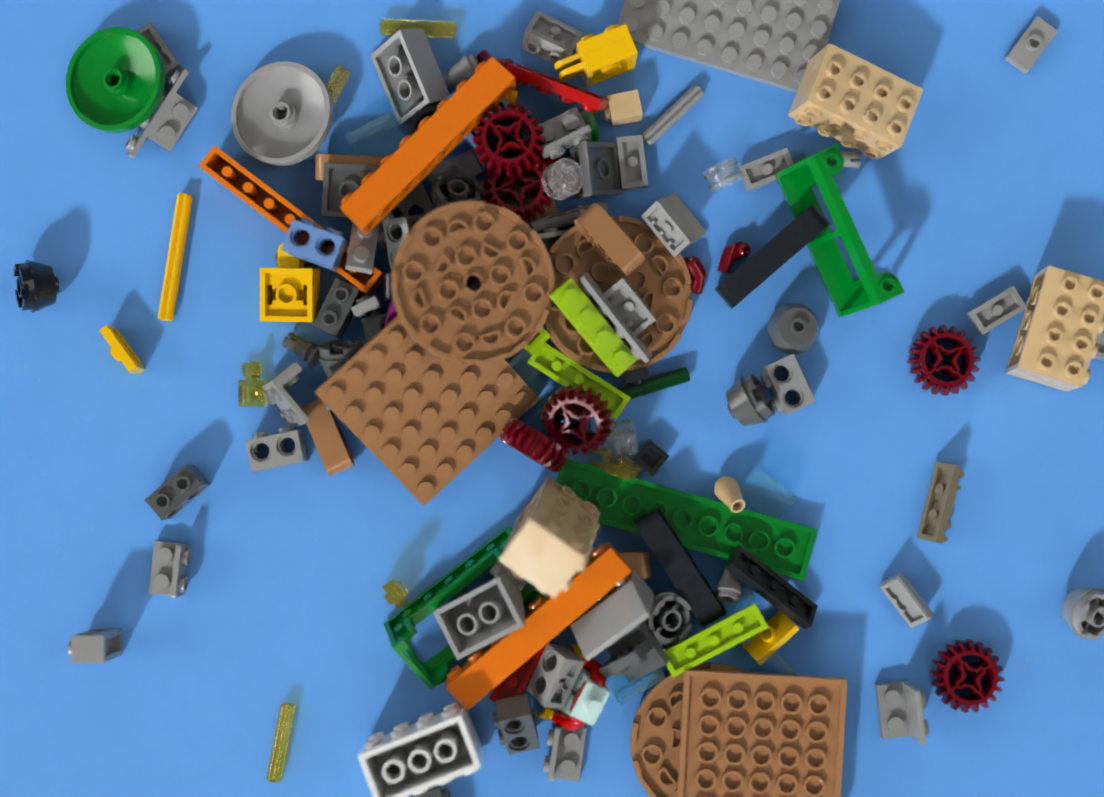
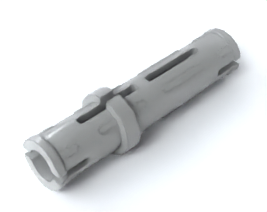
[529,200,609,234]

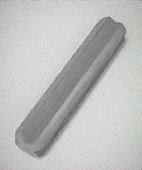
[642,85,704,146]

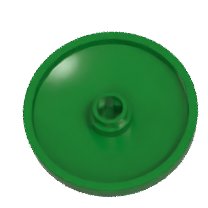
[66,27,165,133]

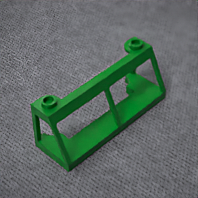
[775,143,904,317]
[384,526,546,690]

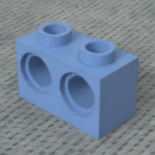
[282,218,348,272]

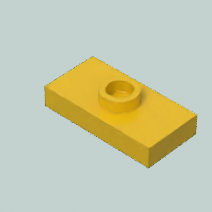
[99,325,145,374]
[742,610,800,666]

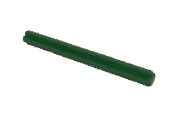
[539,367,690,425]

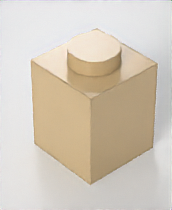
[603,89,643,127]

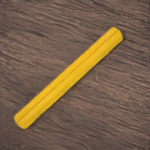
[158,193,193,321]

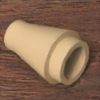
[714,476,745,513]

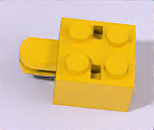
[554,24,638,87]
[260,243,320,322]

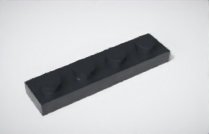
[725,545,818,630]

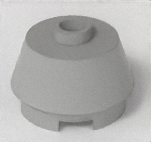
[1062,588,1104,640]

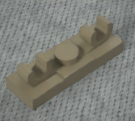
[916,462,964,544]

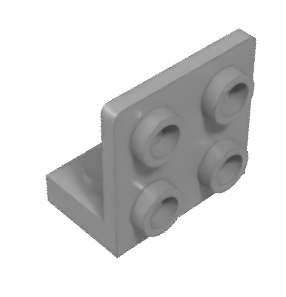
[641,193,706,257]
[262,362,309,427]
[874,681,929,744]

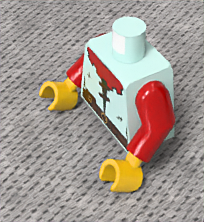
[534,643,610,731]

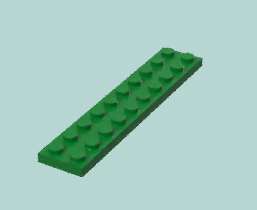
[556,459,817,581]

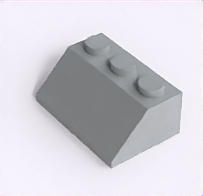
[370,29,450,126]
[570,570,655,661]
[433,572,526,660]

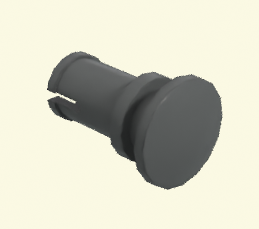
[282,332,324,368]

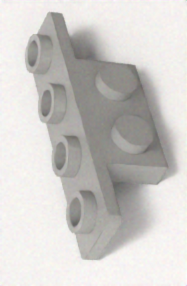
[125,68,198,158]
[579,272,657,363]

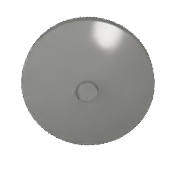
[231,61,334,166]

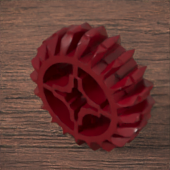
[473,103,545,177]
[483,153,554,224]
[907,325,981,396]
[541,384,614,455]
[500,418,569,472]
[930,639,1005,713]

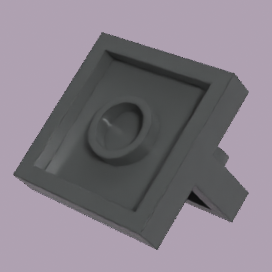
[569,141,622,200]
[322,163,379,218]
[599,621,671,682]

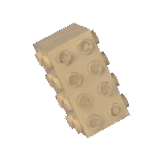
[787,43,923,159]
[1005,265,1104,392]
[499,476,600,598]

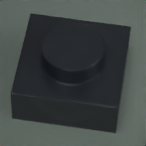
[620,367,650,386]
[632,439,669,476]

